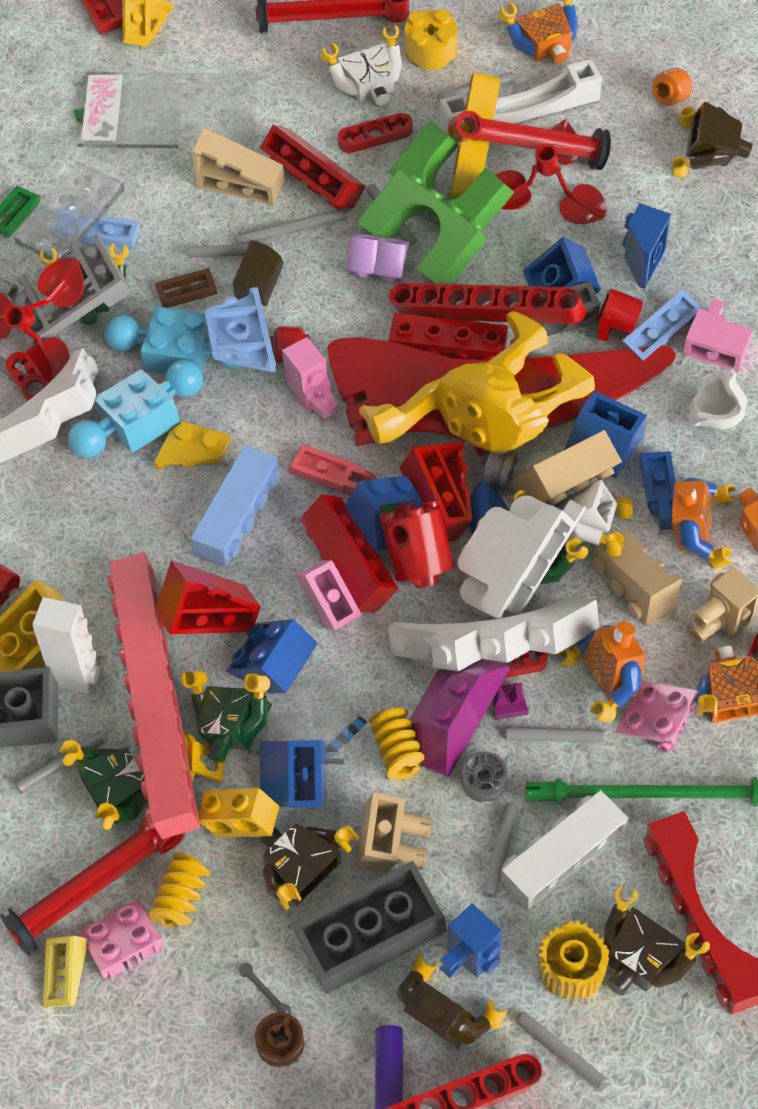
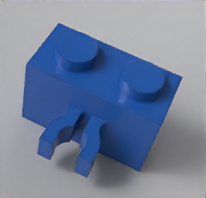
[440,903,502,978]

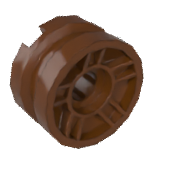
[255,1012,305,1068]

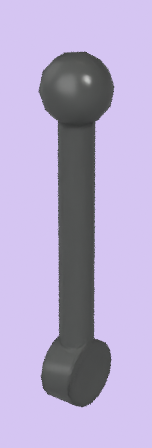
[239,963,291,1014]

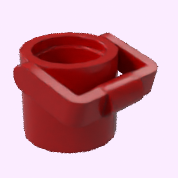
[597,288,643,341]

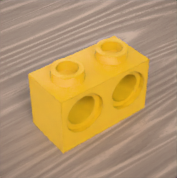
[198,788,279,838]

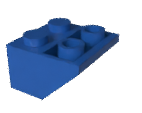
[564,391,647,478]
[226,619,318,694]
[260,740,326,807]

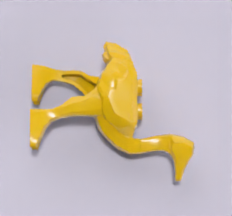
[359,311,595,454]

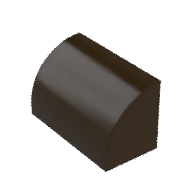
[233,240,284,306]

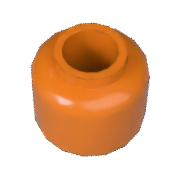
[652,67,692,106]

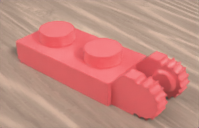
[289,444,377,496]

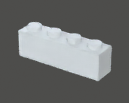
[32,597,100,694]
[501,790,628,911]

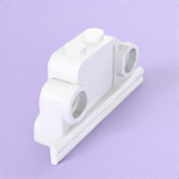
[458,496,586,619]

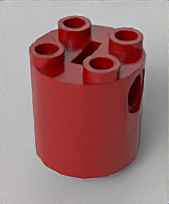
[379,499,455,588]

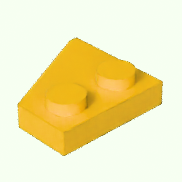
[122,0,173,47]
[154,420,231,469]

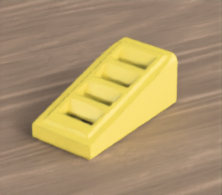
[43,936,87,1007]

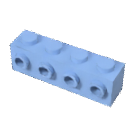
[190,445,281,567]

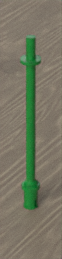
[525,777,758,807]

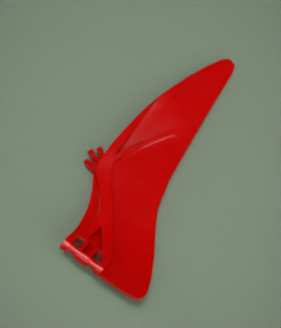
[327,337,676,457]

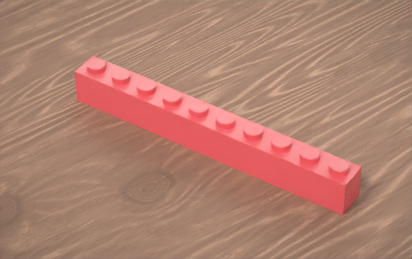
[107,552,200,839]

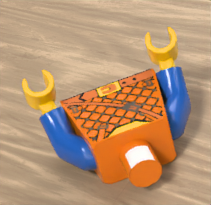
[498,0,578,64]
[672,477,736,569]
[555,621,645,722]
[695,646,758,723]

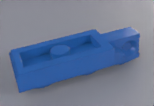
[640,451,676,530]

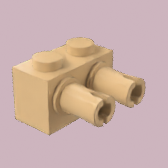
[689,567,758,645]
[355,792,432,873]

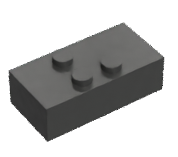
[0,667,58,748]
[292,861,447,993]

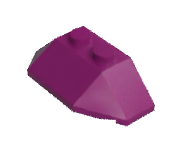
[409,659,510,777]

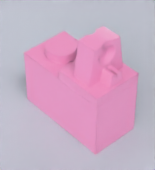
[683,299,752,372]
[282,337,338,419]
[295,560,362,631]

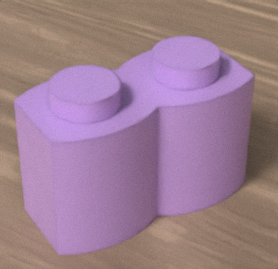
[346,233,409,282]

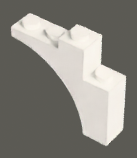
[0,348,98,463]

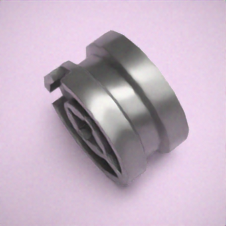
[482,451,518,493]
[461,751,507,802]

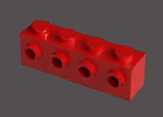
[260,124,366,210]
[388,313,508,360]
[300,494,399,613]

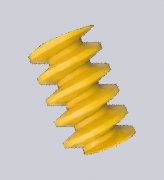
[368,708,424,781]
[148,852,211,929]

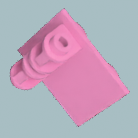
[616,681,698,753]
[78,900,164,979]

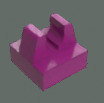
[492,682,528,720]

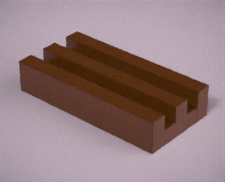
[155,268,217,308]

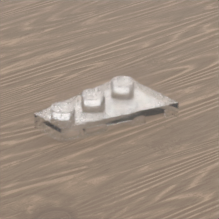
[247,702,353,765]

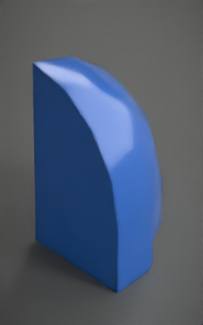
[470,480,509,534]

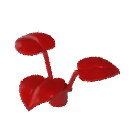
[496,119,607,224]
[0,257,84,384]

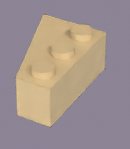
[192,128,285,206]
[509,430,622,506]
[592,527,682,626]

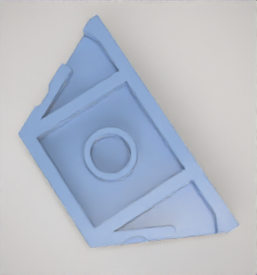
[204,287,276,372]

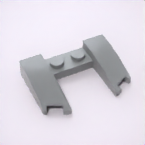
[6,234,132,347]

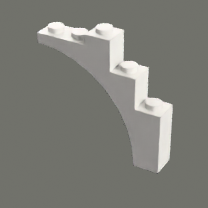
[388,596,599,671]

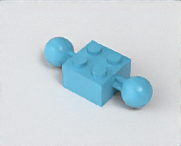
[104,306,243,374]
[68,360,203,458]

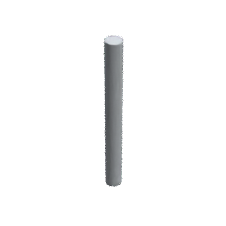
[235,209,344,244]

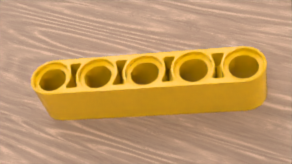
[449,72,500,200]

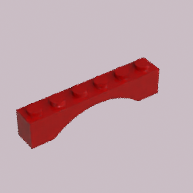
[643,811,758,1015]

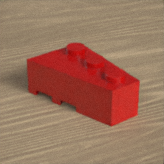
[399,441,472,541]
[154,560,261,635]

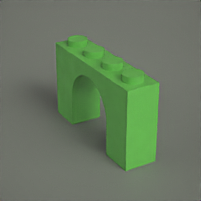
[388,120,514,232]
[357,169,488,284]

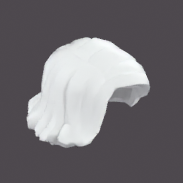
[688,368,747,430]

